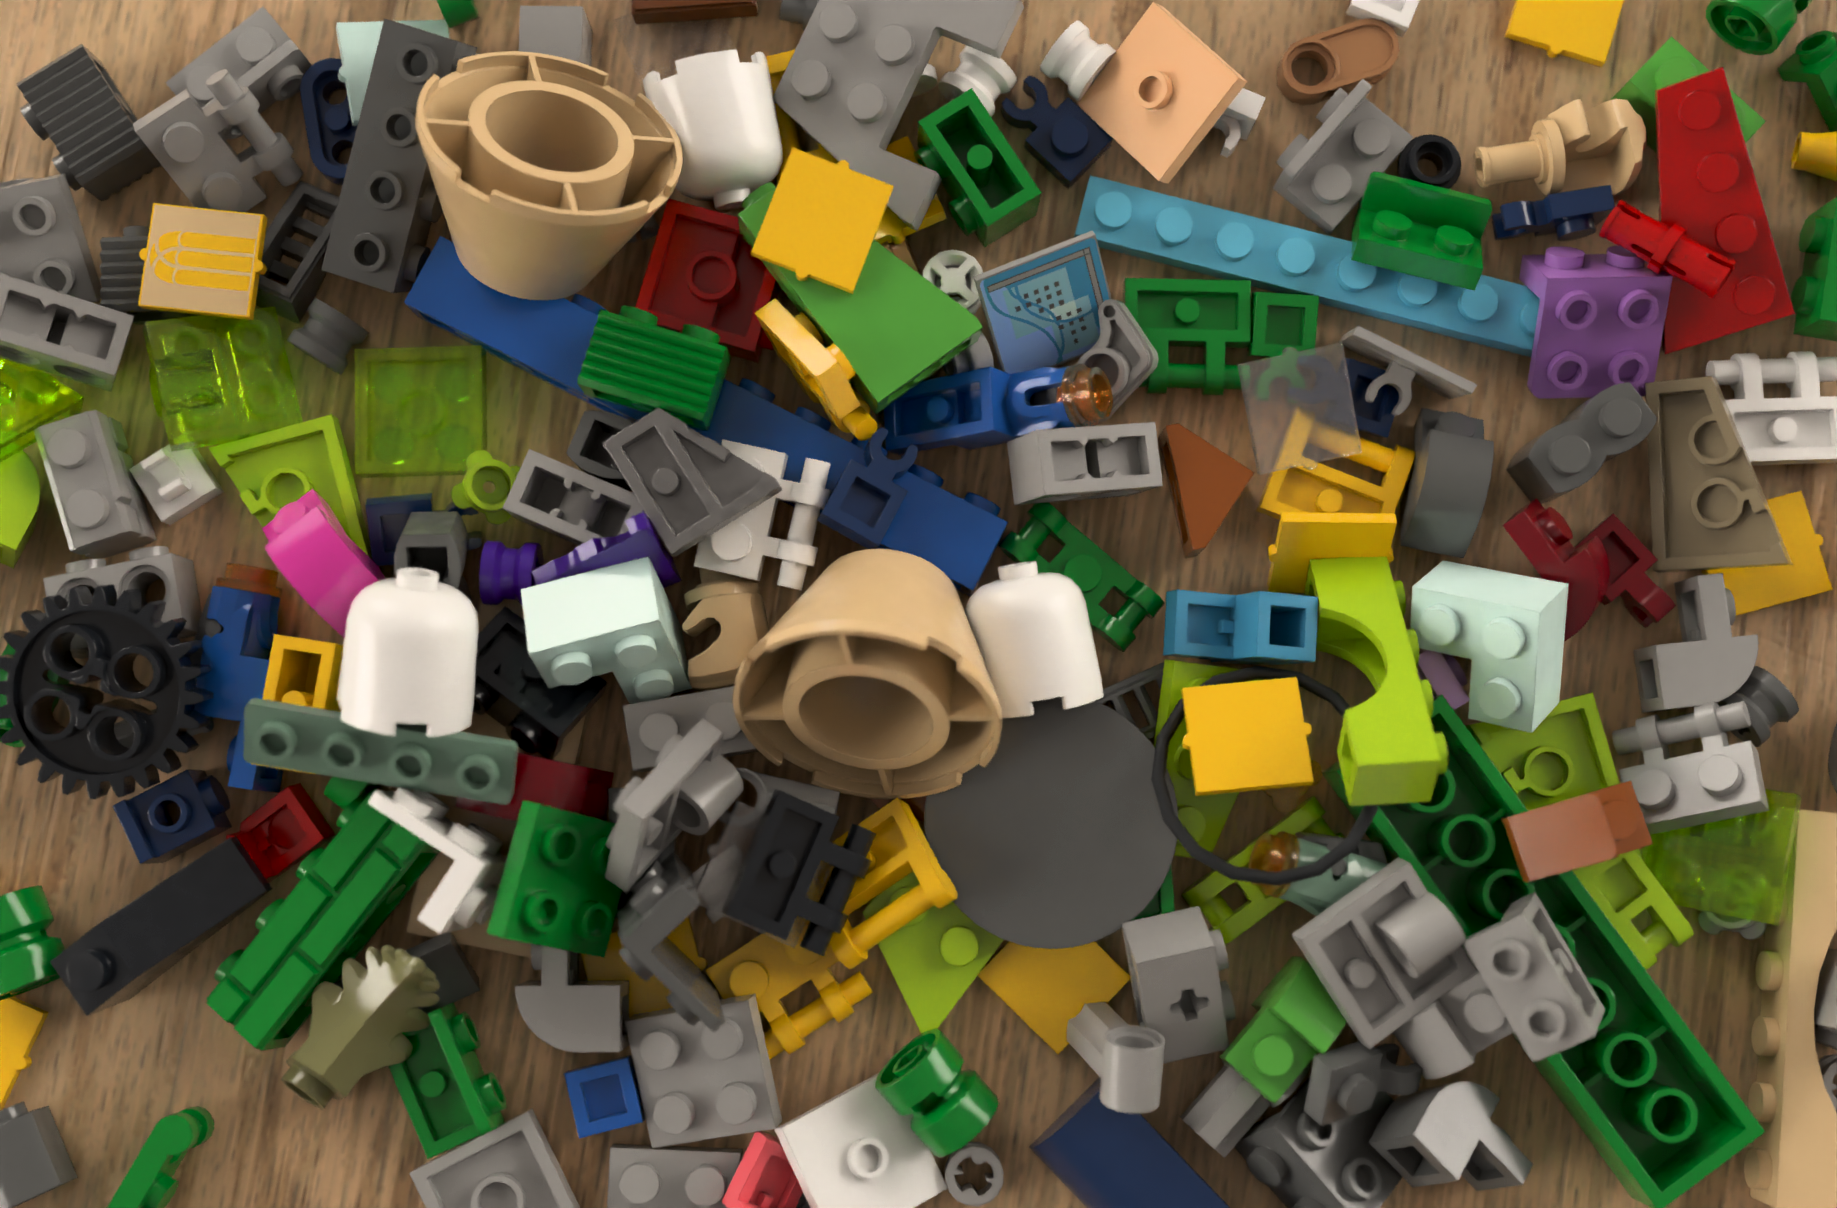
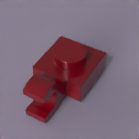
[1574,513,1676,628]

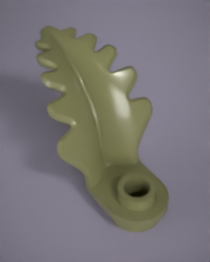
[281,945,440,1110]

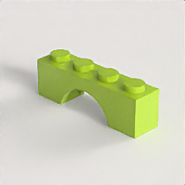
[1304,557,1448,806]

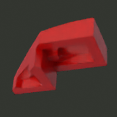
[226,783,336,883]

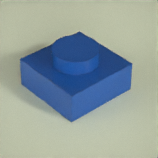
[564,1055,646,1138]

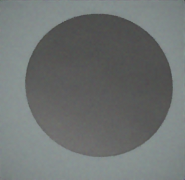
[924,697,1178,949]

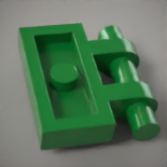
[1123,278,1251,395]

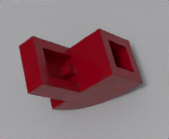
[1502,498,1610,642]
[455,752,614,822]

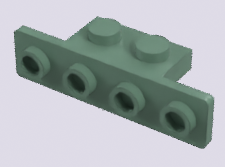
[243,698,518,805]

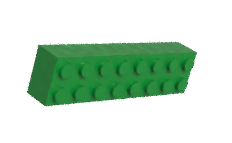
[1322,695,1765,1208]

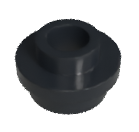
[1397,134,1461,189]

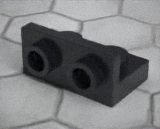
[473,606,607,760]

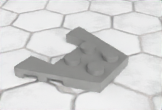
[773,0,1024,231]

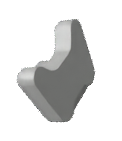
[1053,299,1159,422]

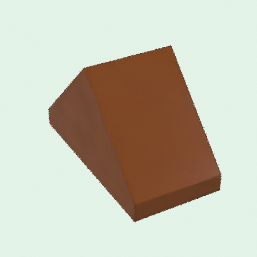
[1158,423,1255,558]

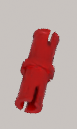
[1599,200,1737,299]

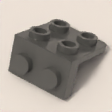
[617,852,725,1032]
[1234,1077,1403,1208]

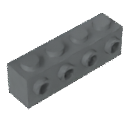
[321,18,477,293]

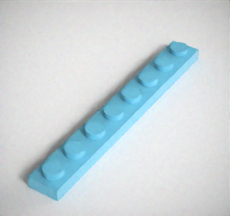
[1074,175,1540,357]

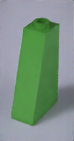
[738,182,983,414]

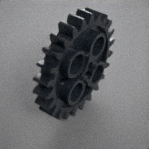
[0,584,214,799]

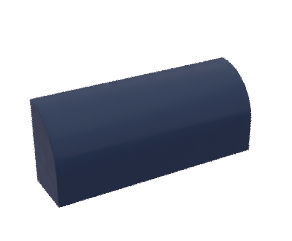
[1029,1077,1230,1208]

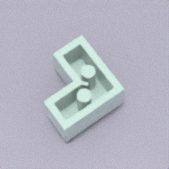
[521,556,692,704]
[1410,560,1569,733]

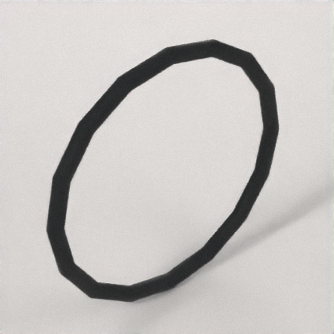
[1151,666,1378,886]

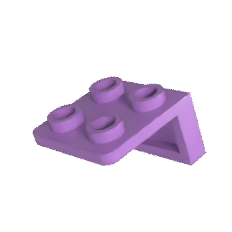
[1519,246,1673,399]

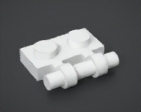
[1706,351,1837,465]
[694,439,831,591]

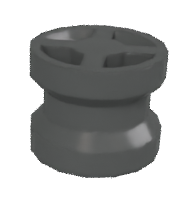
[287,298,369,375]
[1717,666,1799,747]

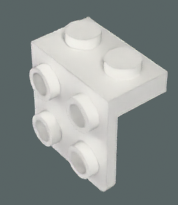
[368,786,507,934]

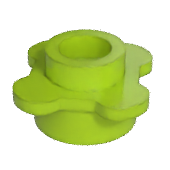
[451,450,520,525]

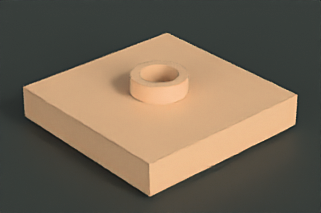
[1077,2,1247,184]

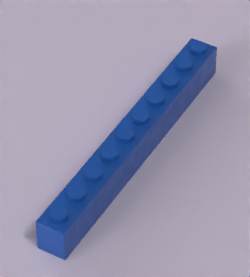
[404,236,1008,597]

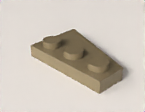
[1645,376,1793,573]

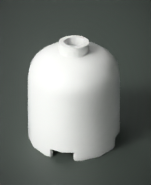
[643,50,783,211]
[965,561,1104,719]
[337,568,478,737]

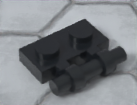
[721,789,876,956]

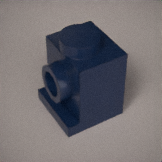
[112,769,232,864]

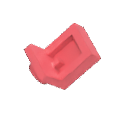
[721,1131,803,1208]

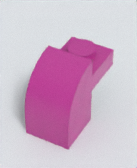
[262,488,386,639]

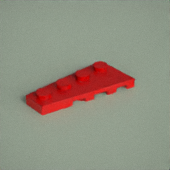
[1655,67,1795,354]

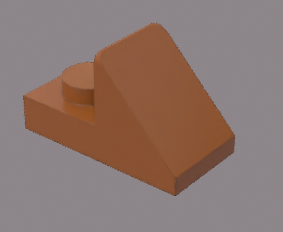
[1502,780,1653,883]

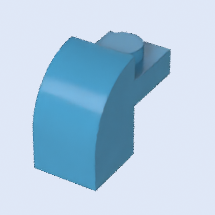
[1163,589,1318,665]

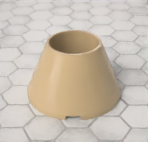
[415,51,683,300]
[732,549,1002,799]

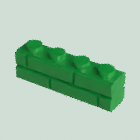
[206,793,440,1051]

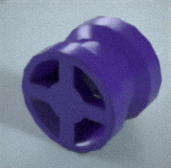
[479,540,544,606]

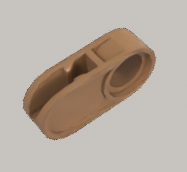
[1276,18,1400,105]

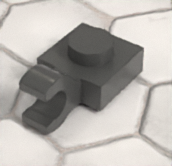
[1304,1041,1423,1126]

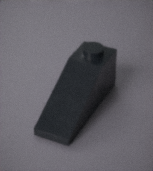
[50,836,272,1016]

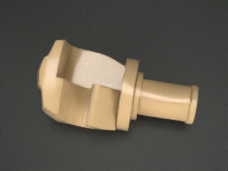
[1474,99,1647,196]
[682,543,769,692]

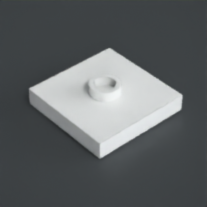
[774,1072,948,1208]

